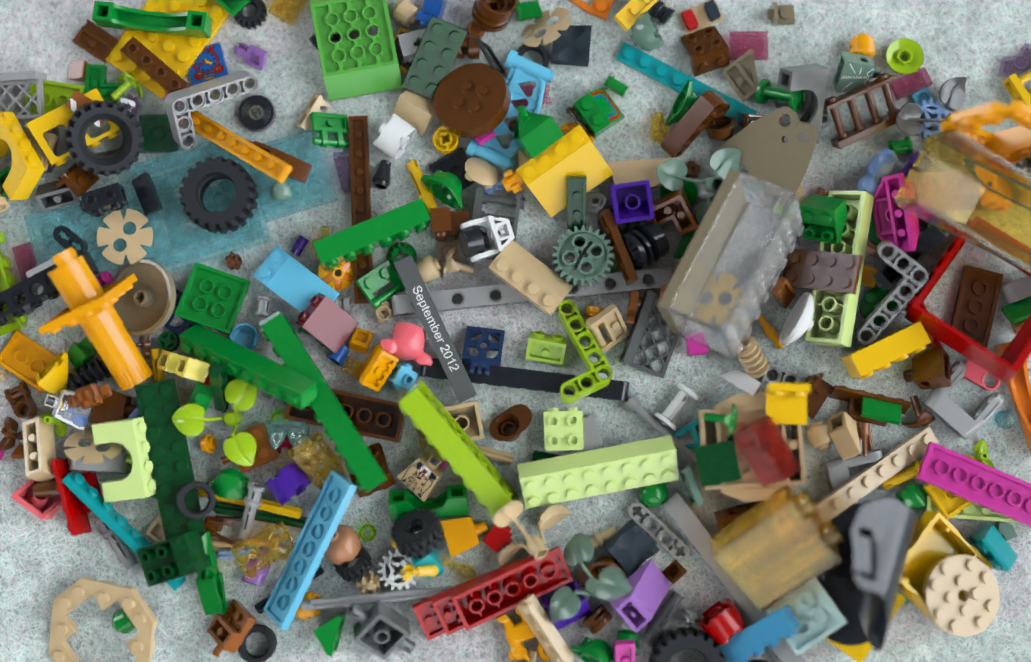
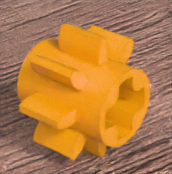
[501,169,525,194]

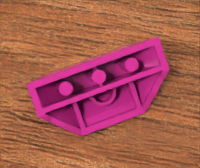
[873,173,920,252]

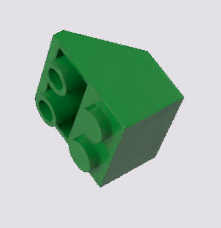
[799,194,847,244]

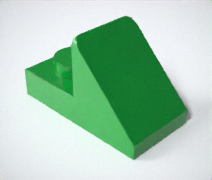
[67,336,98,370]

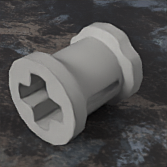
[254,296,274,317]

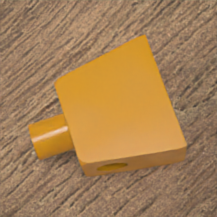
[440,516,489,558]

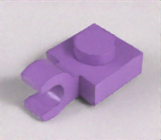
[234,42,268,70]

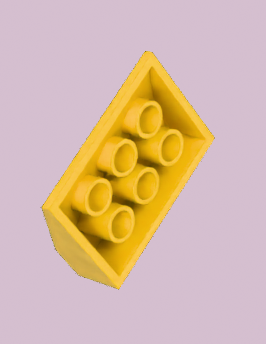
[516,125,614,218]

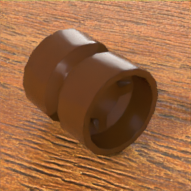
[456,34,481,59]

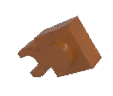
[625,290,642,325]

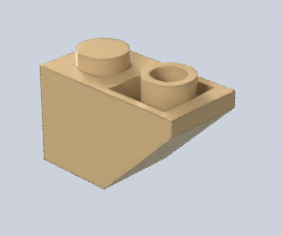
[827,411,861,460]

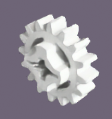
[377,548,419,591]

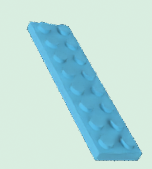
[263,469,357,630]

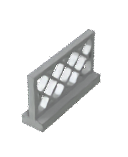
[0,71,47,120]

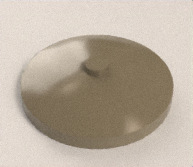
[111,259,176,336]

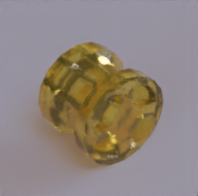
[341,356,365,378]

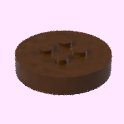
[434,63,511,138]

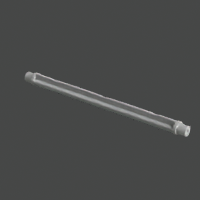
[301,585,451,611]

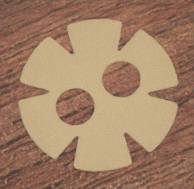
[521,8,572,47]
[97,209,153,265]
[63,427,124,464]

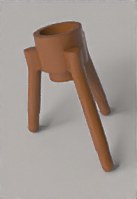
[857,423,874,464]

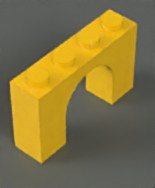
[0,112,45,200]

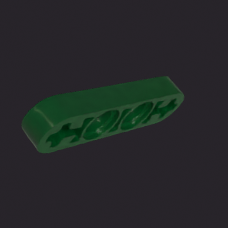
[210,362,230,413]

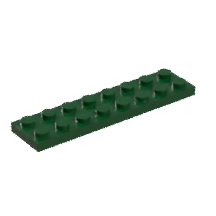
[135,378,205,540]

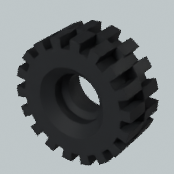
[391,508,444,558]

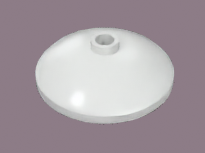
[779,292,814,345]

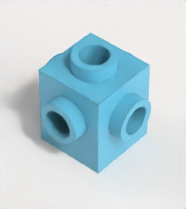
[387,362,418,391]

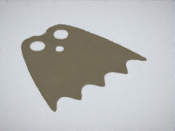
[716,107,817,211]

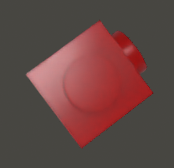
[482,524,513,553]

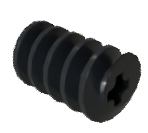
[68,357,112,389]

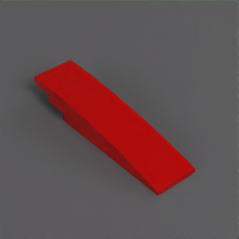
[412,546,574,641]

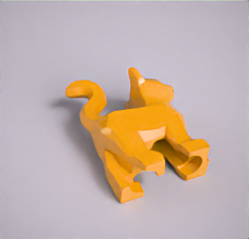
[497,609,551,661]

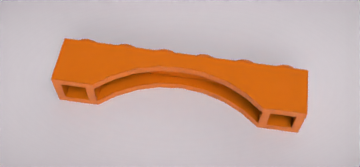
[994,341,1031,454]

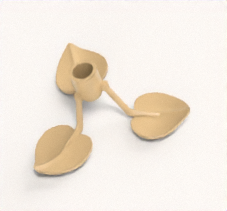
[493,501,572,567]

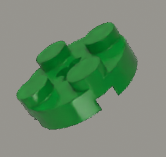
[859,288,897,324]

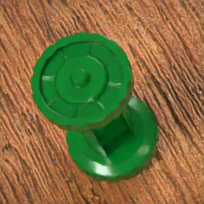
[756,79,804,111]

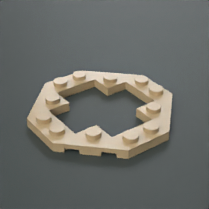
[48,576,158,662]

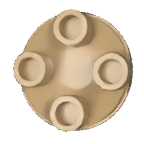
[464,157,500,189]

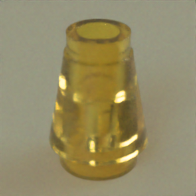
[649,112,668,142]

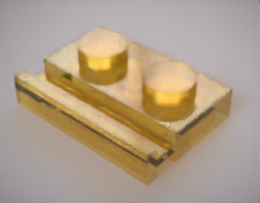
[268,0,308,27]

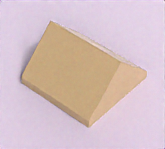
[392,89,437,136]
[444,400,485,440]

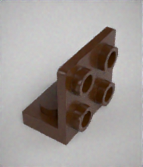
[803,372,833,419]

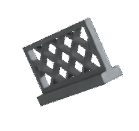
[619,290,679,378]

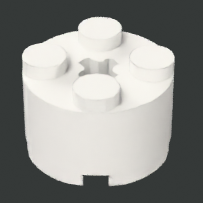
[373,113,417,160]

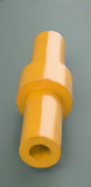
[756,314,785,350]

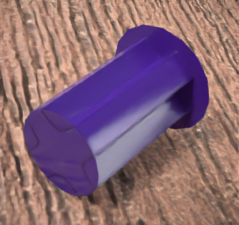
[290,235,310,257]

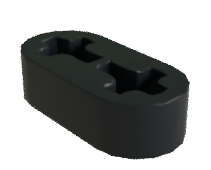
[53,226,88,253]

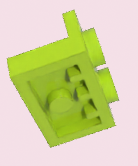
[525,330,567,366]

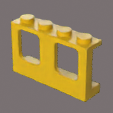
[26,88,120,167]

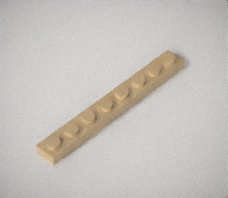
[806,426,939,528]

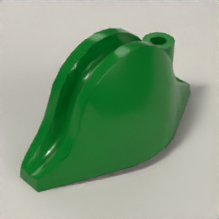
[665,79,698,126]
[421,170,463,211]
[207,468,250,499]
[570,636,613,662]

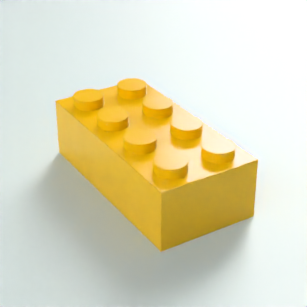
[841,321,931,380]

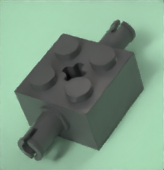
[347,600,416,660]

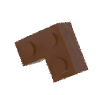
[430,208,469,241]

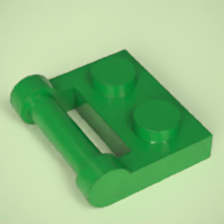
[355,260,405,310]

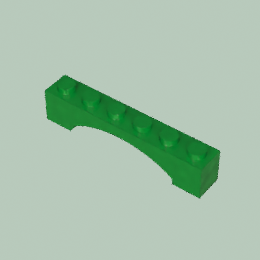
[92,1,213,39]

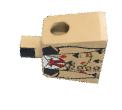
[397,453,444,501]

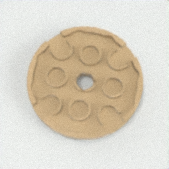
[922,555,1000,637]

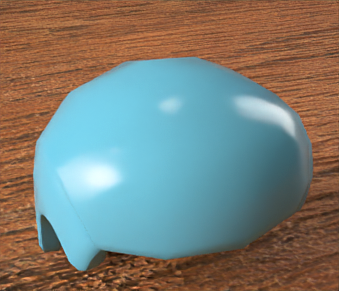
[229,323,259,350]

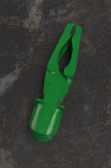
[196,531,227,615]

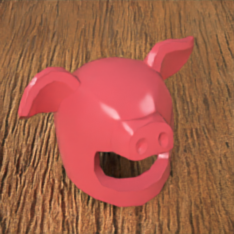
[380,322,433,366]

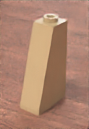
[607,157,678,190]

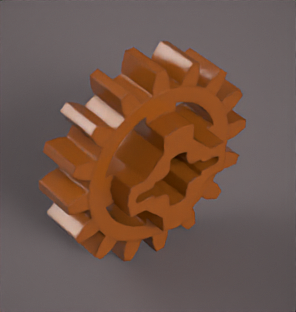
[66,383,112,410]

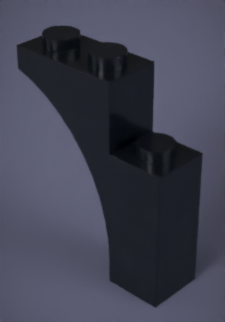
[873,223,949,291]

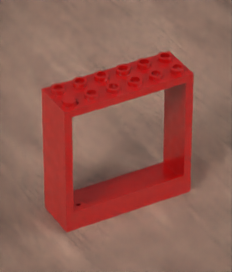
[904,216,1031,383]

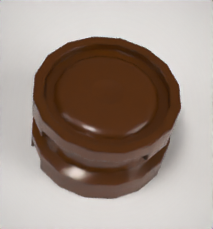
[583,604,613,634]

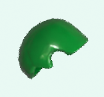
[637,483,668,508]

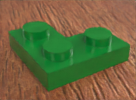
[84,64,124,104]

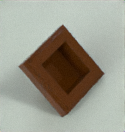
[662,560,688,585]

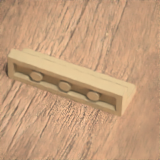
[516,594,575,662]

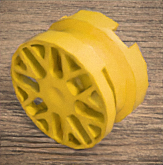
[432,126,459,155]

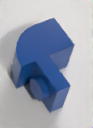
[416,0,447,28]

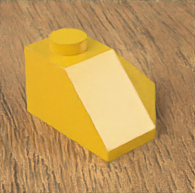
[36,349,68,395]

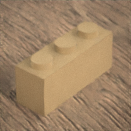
[22,417,56,482]

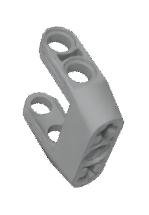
[923,360,1004,440]
[824,449,883,505]

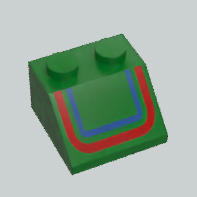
[573,87,625,139]

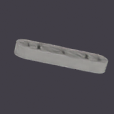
[628,502,689,560]

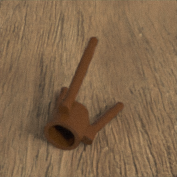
[204,515,242,548]

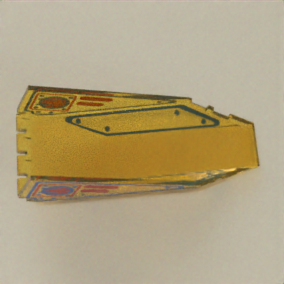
[894,130,1031,272]

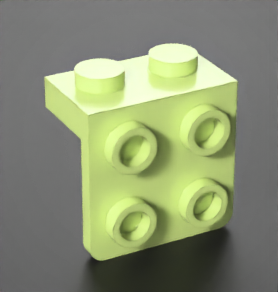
[543,407,584,451]

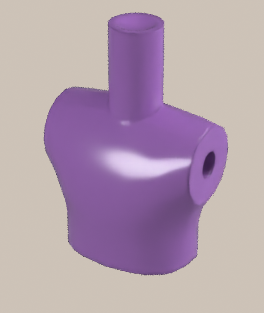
[242,548,270,586]

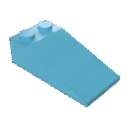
[253,245,340,312]

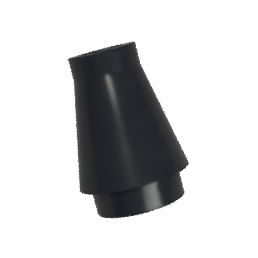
[372,160,392,190]

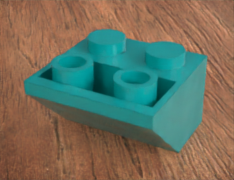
[968,523,1018,572]

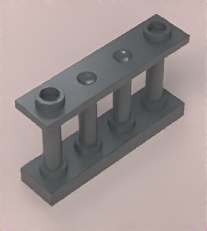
[466,186,525,264]

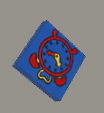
[188,42,229,86]

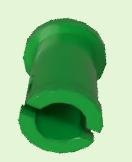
[604,75,628,97]

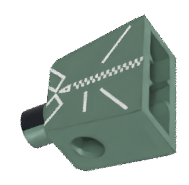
[832,51,881,93]

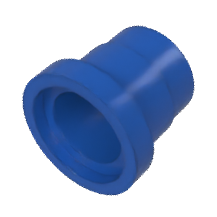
[326,345,350,367]

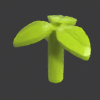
[110,71,143,101]
[37,412,68,438]
[964,439,995,468]

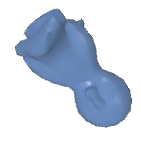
[857,148,897,195]

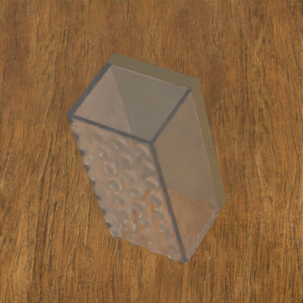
[657,169,804,359]

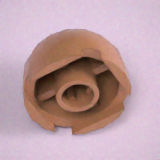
[324,525,361,565]

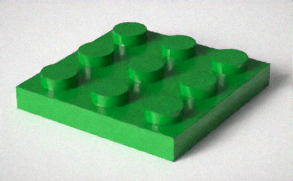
[174,262,251,335]

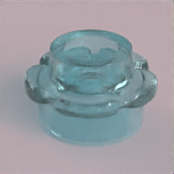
[995,410,1015,429]

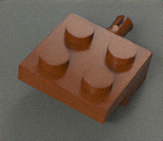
[221,423,278,473]
[206,599,256,657]

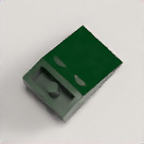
[136,529,210,587]

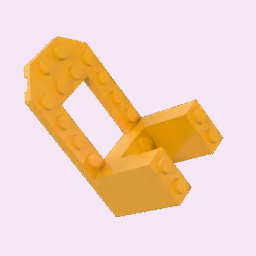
[940,101,1031,213]

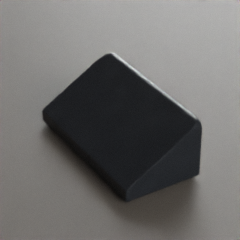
[131,172,163,216]

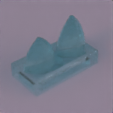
[266,420,310,450]

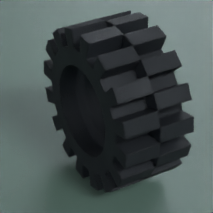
[234,0,268,30]
[333,546,372,583]

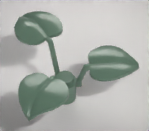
[656,148,742,225]
[549,533,632,622]

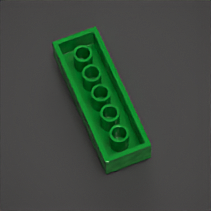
[313,198,431,271]

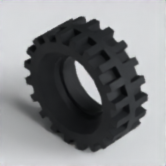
[65,100,144,176]

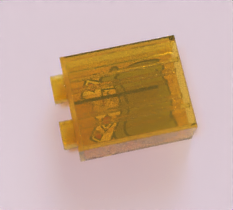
[710,484,843,613]

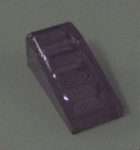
[333,152,350,193]

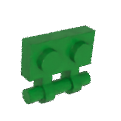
[310,112,349,149]

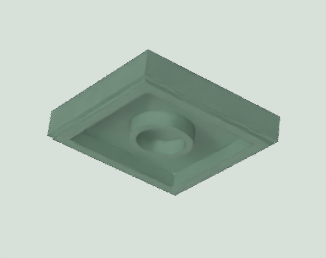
[679,466,704,506]

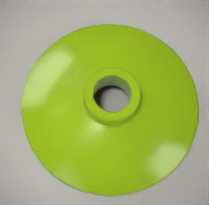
[886,38,924,75]

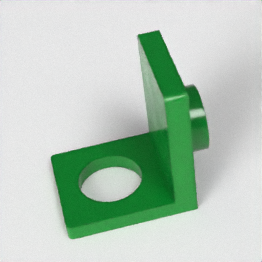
[514,0,542,21]

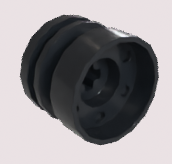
[621,220,669,271]

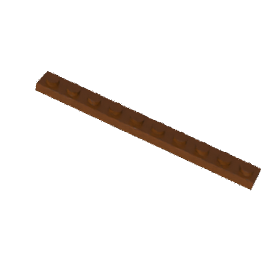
[348,116,374,304]

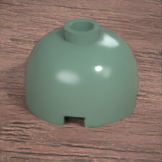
[630,11,664,51]

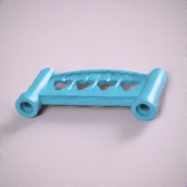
[465,49,555,170]

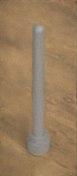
[623,395,697,465]

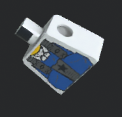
[44,389,92,430]

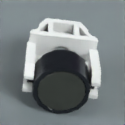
[458,216,515,262]

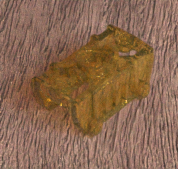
[287,431,346,491]
[230,521,295,579]

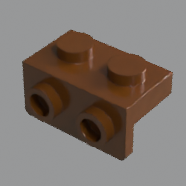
[55,163,100,198]

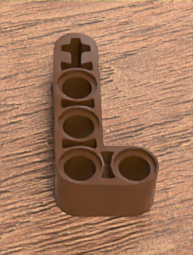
[660,90,730,158]

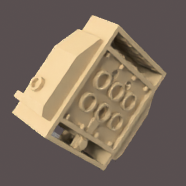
[697,389,806,503]

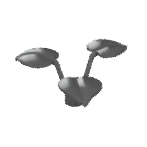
[896,77,967,165]

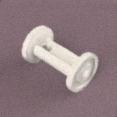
[654,382,699,431]

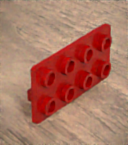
[51,458,103,536]

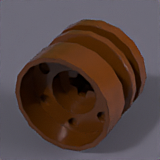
[471,0,517,32]

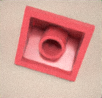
[11,479,62,521]

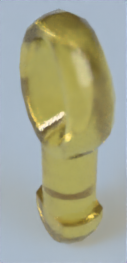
[441,556,477,579]

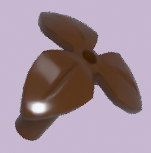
[902,395,936,428]
[0,417,23,450]

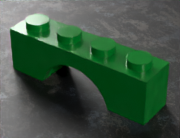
[388,484,469,521]

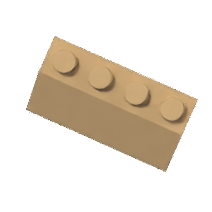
[488,240,574,317]

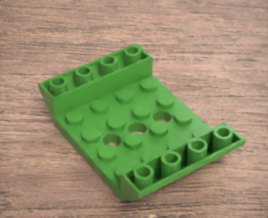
[310,0,403,102]

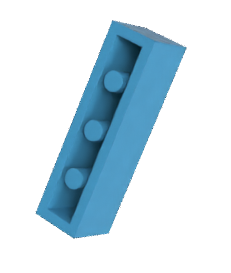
[718,604,801,662]

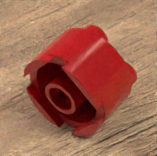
[698,598,745,645]

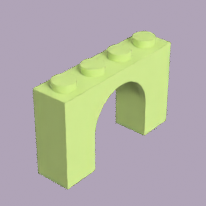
[91,417,156,502]

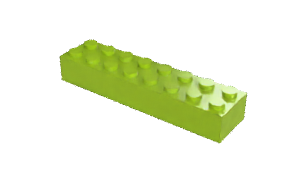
[398,380,521,518]

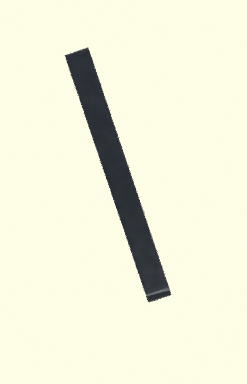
[419,358,630,402]

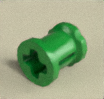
[888,137,913,155]

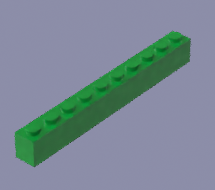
[261,313,388,492]

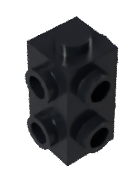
[80,183,129,217]

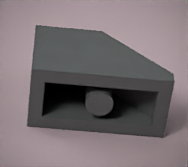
[35,181,80,212]

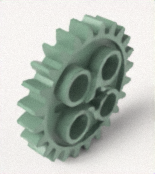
[552,225,615,288]

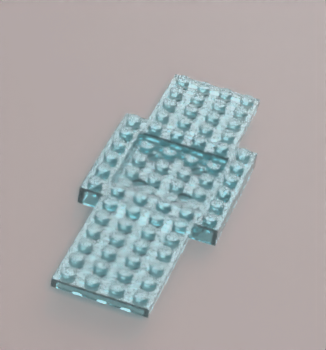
[24,129,338,275]

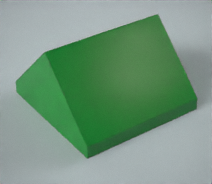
[313,611,347,657]

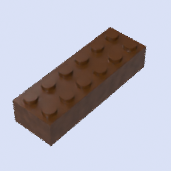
[284,389,406,443]

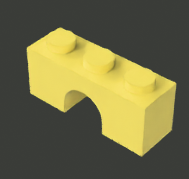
[156,350,210,383]

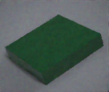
[694,440,742,487]

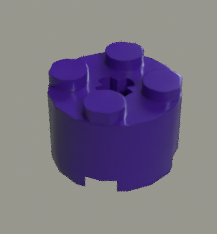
[265,461,312,506]

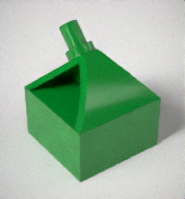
[513,105,564,159]

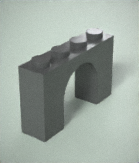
[778,64,829,144]

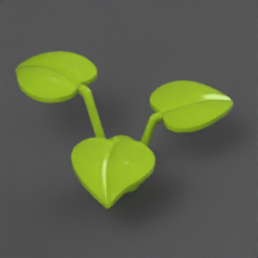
[172,379,257,466]

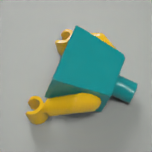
[391,538,444,581]

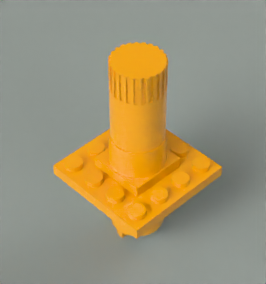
[37,246,153,391]

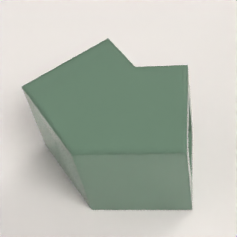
[995,521,1017,541]

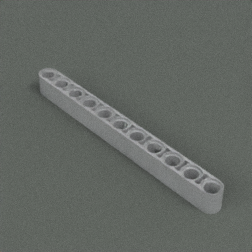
[662,493,806,662]

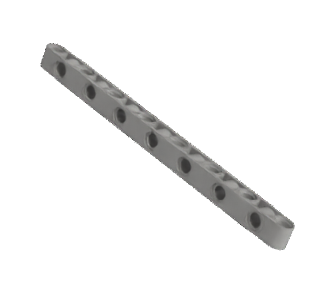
[391,267,675,316]

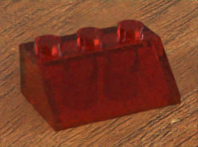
[732,414,802,487]

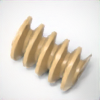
[732,336,769,379]

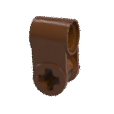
[4,381,38,419]

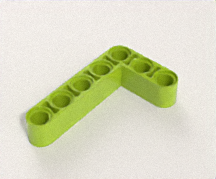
[557,299,613,404]

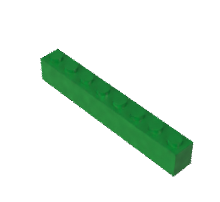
[179,324,317,410]

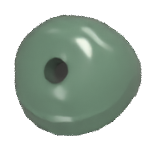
[270,181,292,201]

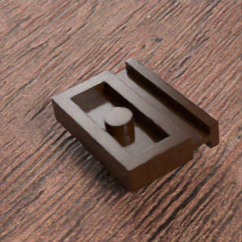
[72,19,119,63]

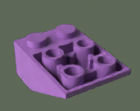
[608,559,671,633]

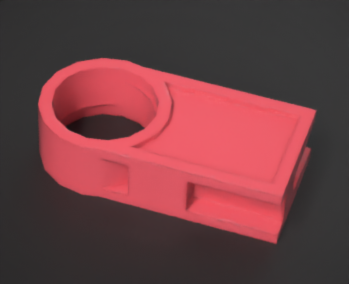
[963,359,1001,391]

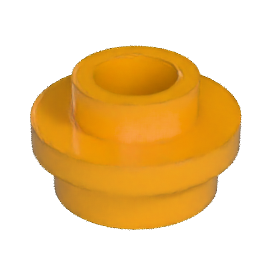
[199,434,217,453]

